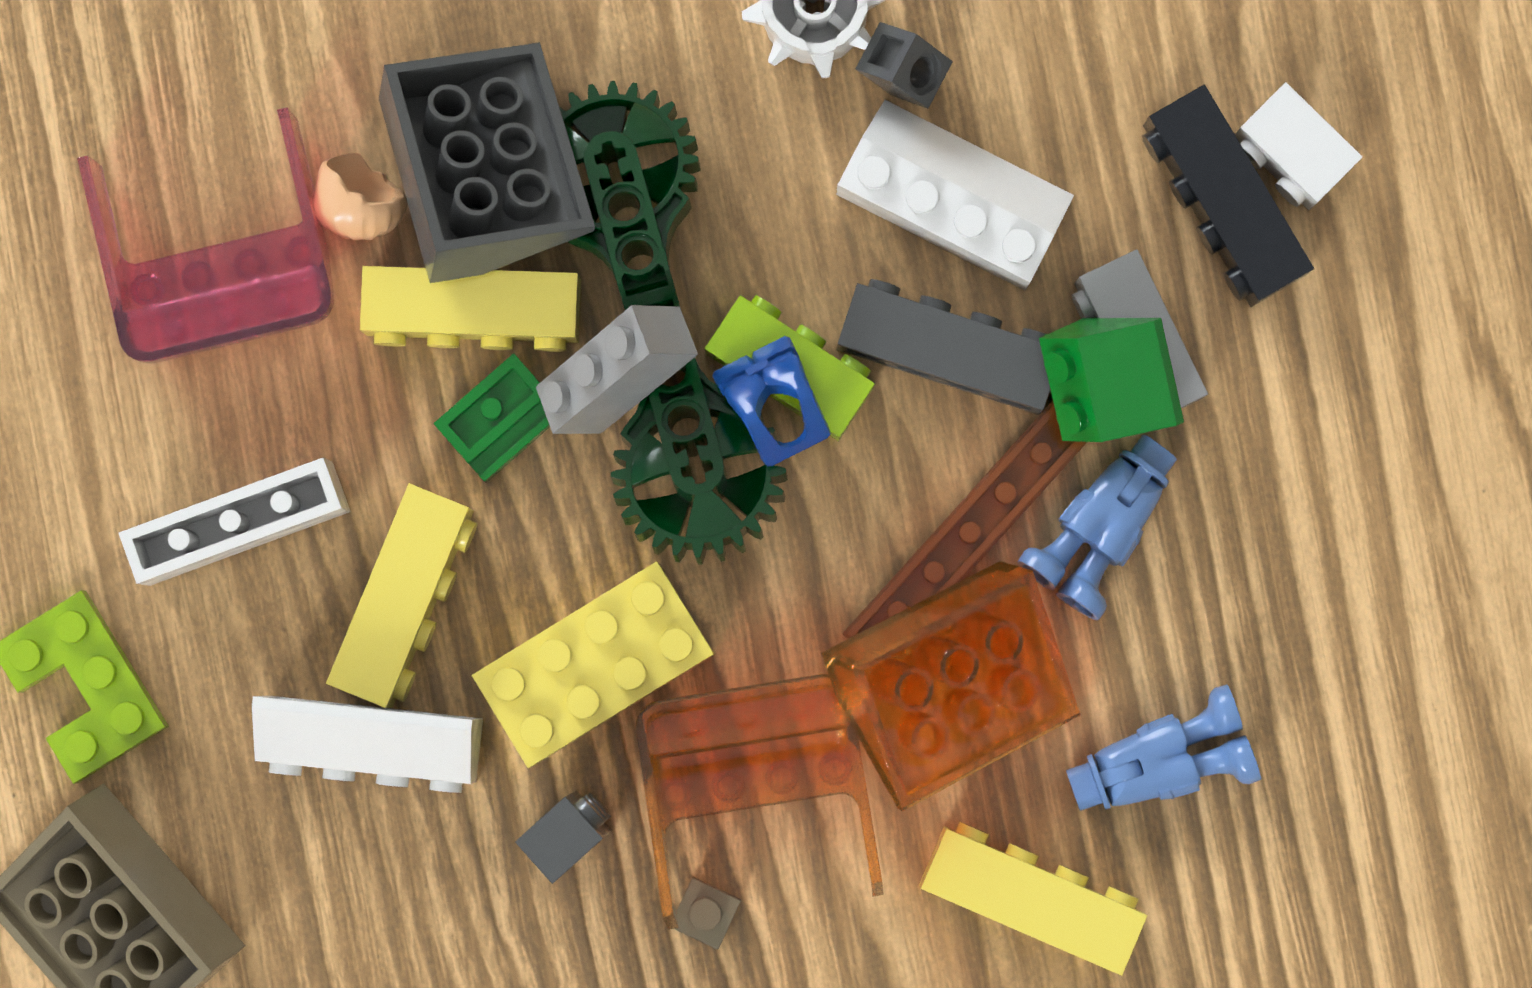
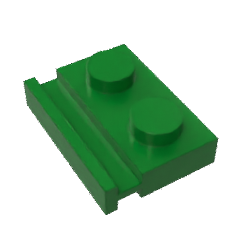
[433,353,550,483]

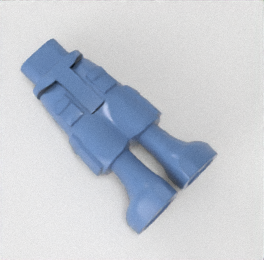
[1017,435,1177,620]
[1066,684,1261,811]

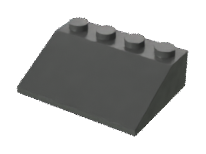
[379,42,595,283]

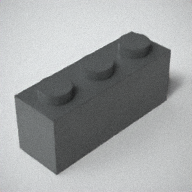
[515,791,612,884]

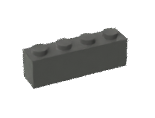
[837,279,1050,415]

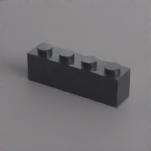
[1142,84,1315,307]

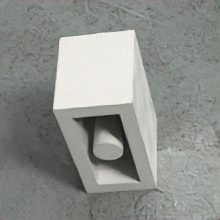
[1235,82,1362,210]

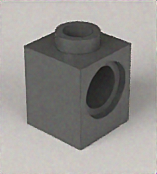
[856,22,953,109]

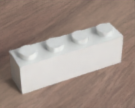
[119,458,351,586]

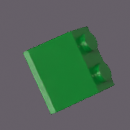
[1039,318,1184,442]

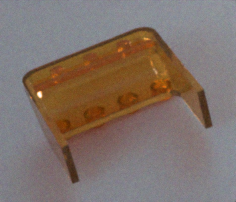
[636,674,883,930]

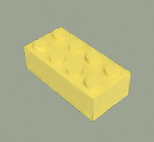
[471,561,715,768]

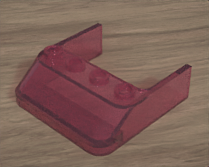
[77,107,334,364]

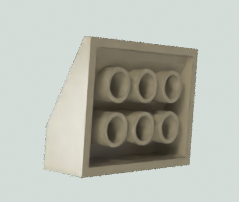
[0,784,246,988]

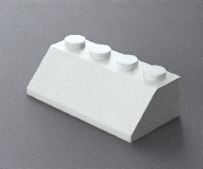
[836,100,1074,290]
[252,696,483,793]

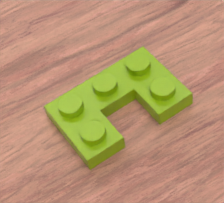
[0,590,169,784]

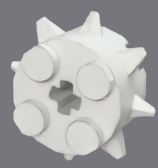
[742,0,885,78]

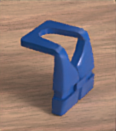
[712,336,830,466]

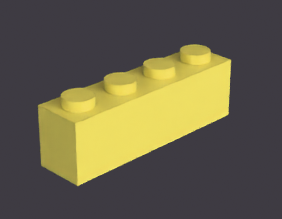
[360,266,581,352]
[326,483,477,708]
[919,821,1148,976]

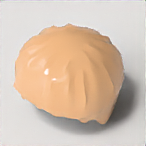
[313,153,407,240]

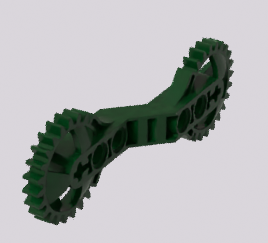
[559,81,788,565]

